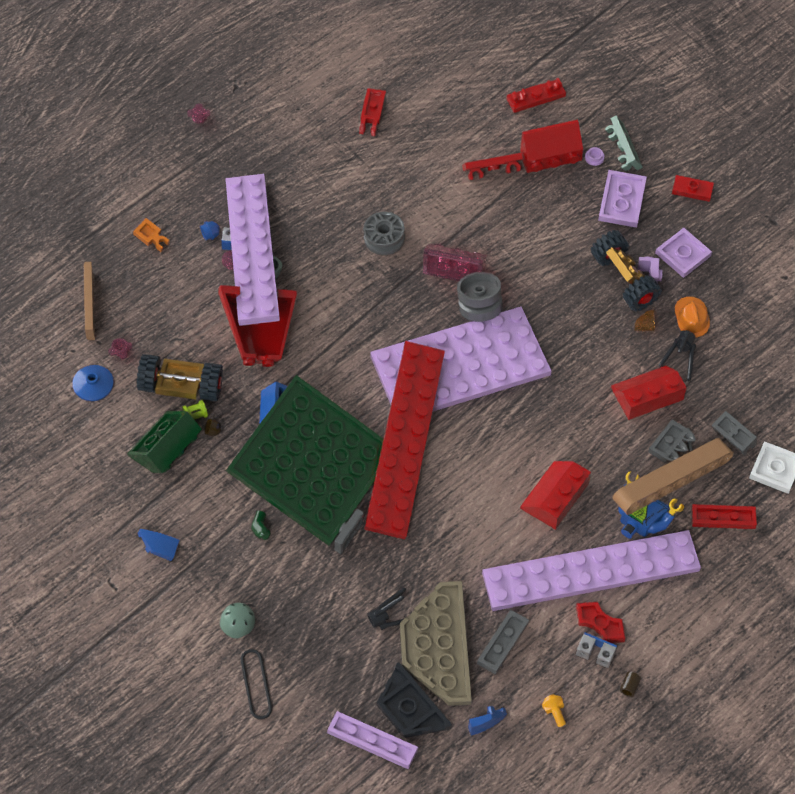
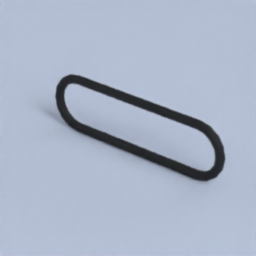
[241,649,272,719]

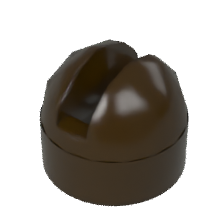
[204,419,221,436]

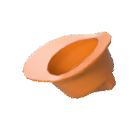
[675,297,710,338]

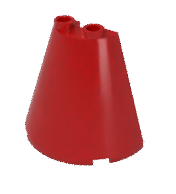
[218,285,297,367]

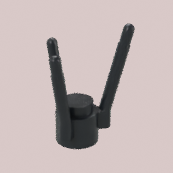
[659,330,696,381]
[367,588,406,631]

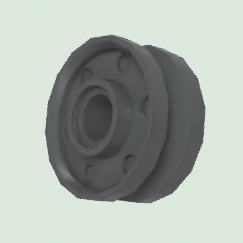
[363,211,405,255]

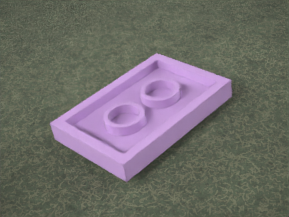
[598,170,647,228]

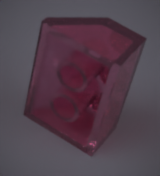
[423,244,487,281]

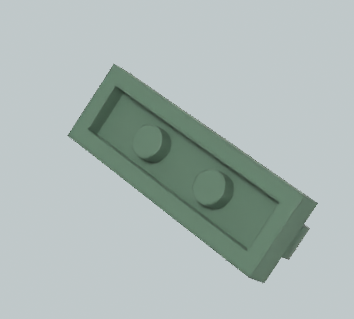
[605,116,643,171]

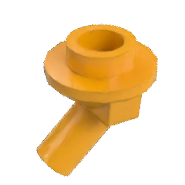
[542,694,566,727]

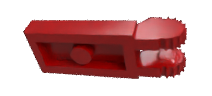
[359,88,386,136]

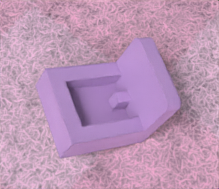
[637,256,662,283]

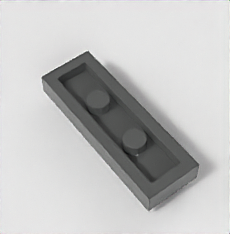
[477,610,529,674]

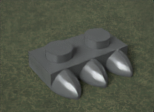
[648,420,696,463]

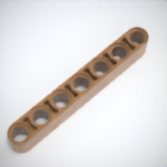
[613,438,734,515]

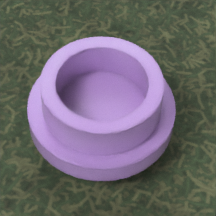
[585,147,604,166]

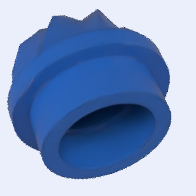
[200,221,220,240]

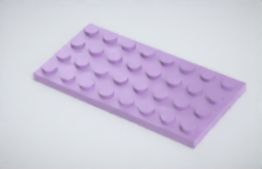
[370,307,551,412]

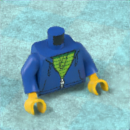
[618,471,684,539]

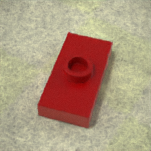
[672,175,714,202]

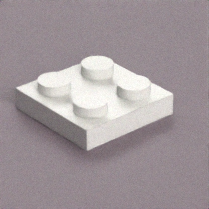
[749,441,795,494]

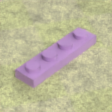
[327,711,418,769]

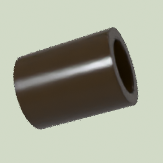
[620,672,641,697]

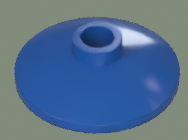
[73,365,114,401]

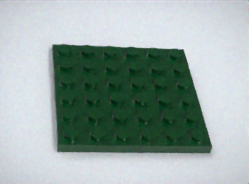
[226,375,384,546]

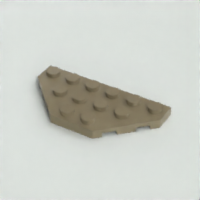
[400,581,471,706]

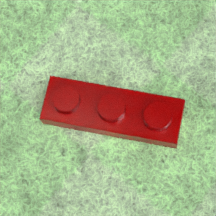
[691,504,757,529]

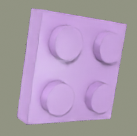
[655,228,712,278]

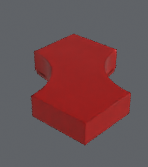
[576,602,625,643]

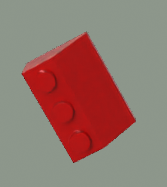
[520,119,583,173]
[611,366,687,420]
[520,461,591,530]

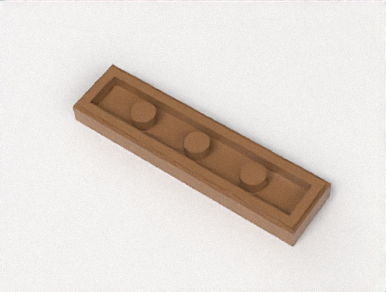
[84,262,95,340]

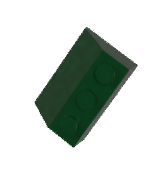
[127,411,202,473]

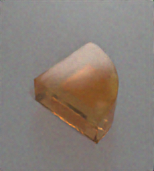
[634,310,655,331]

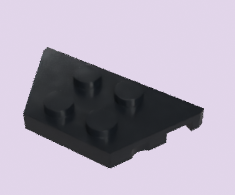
[377,662,452,738]

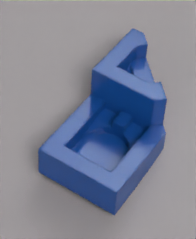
[138,529,179,561]
[468,706,507,736]

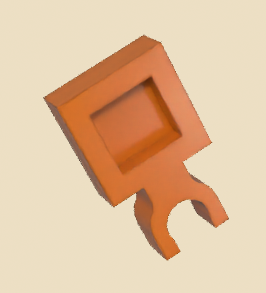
[133,218,170,252]

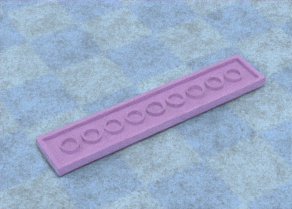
[226,174,280,326]
[482,530,701,611]

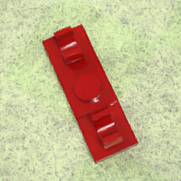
[506,77,566,113]
[462,153,523,181]

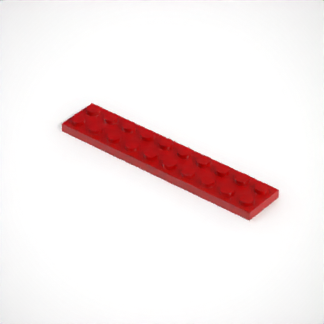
[364,341,445,540]

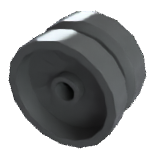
[457,272,503,322]

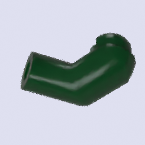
[251,510,271,540]

